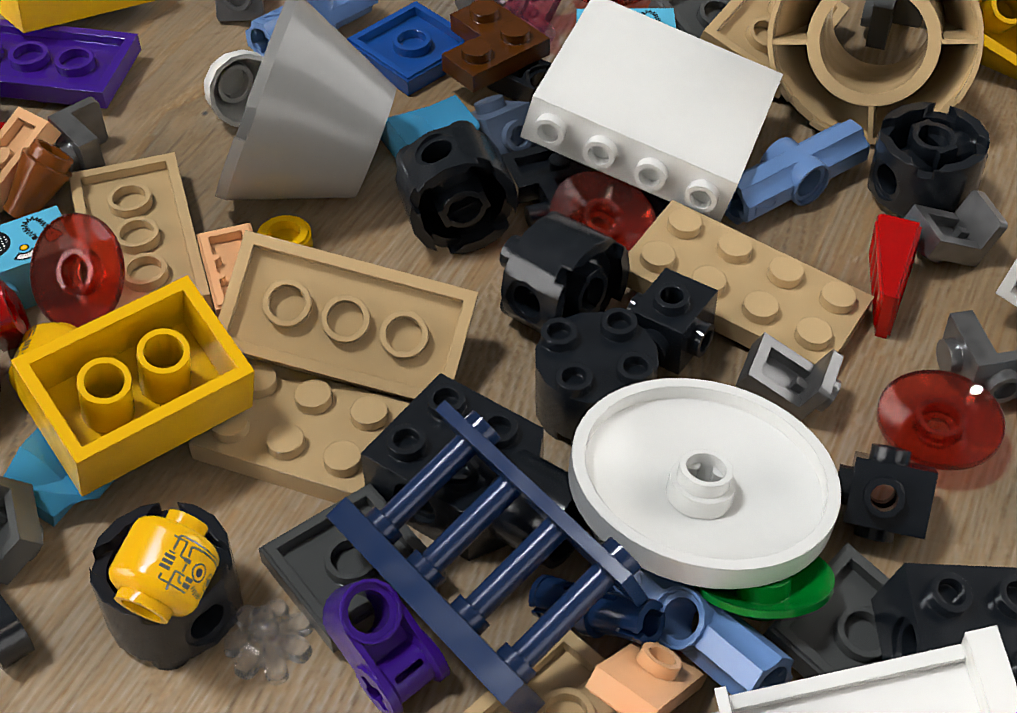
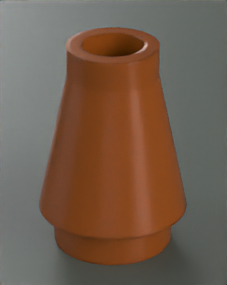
[3,139,74,219]

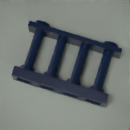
[326,400,648,713]

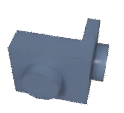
[471,94,539,155]

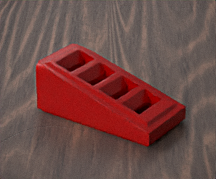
[869,214,922,339]

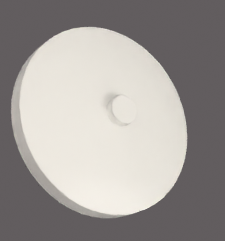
[568,378,841,589]

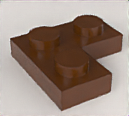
[442,0,550,93]

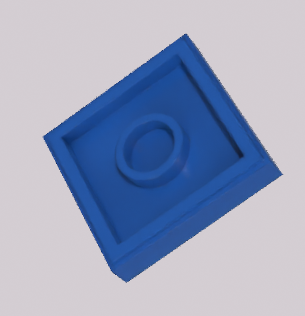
[347,1,465,96]

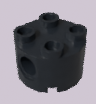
[867,102,990,219]
[395,120,519,254]
[499,211,630,333]
[535,308,659,447]
[89,502,244,671]

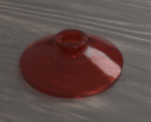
[550,171,656,253]
[30,213,125,328]
[876,370,1006,471]

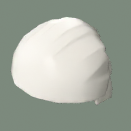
[204,50,263,127]

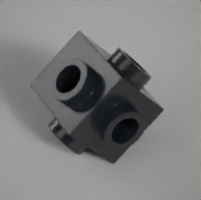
[627,268,718,375]
[838,443,939,543]

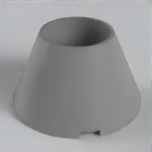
[215,0,397,200]

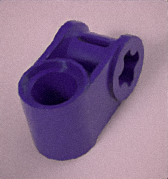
[323,579,450,713]

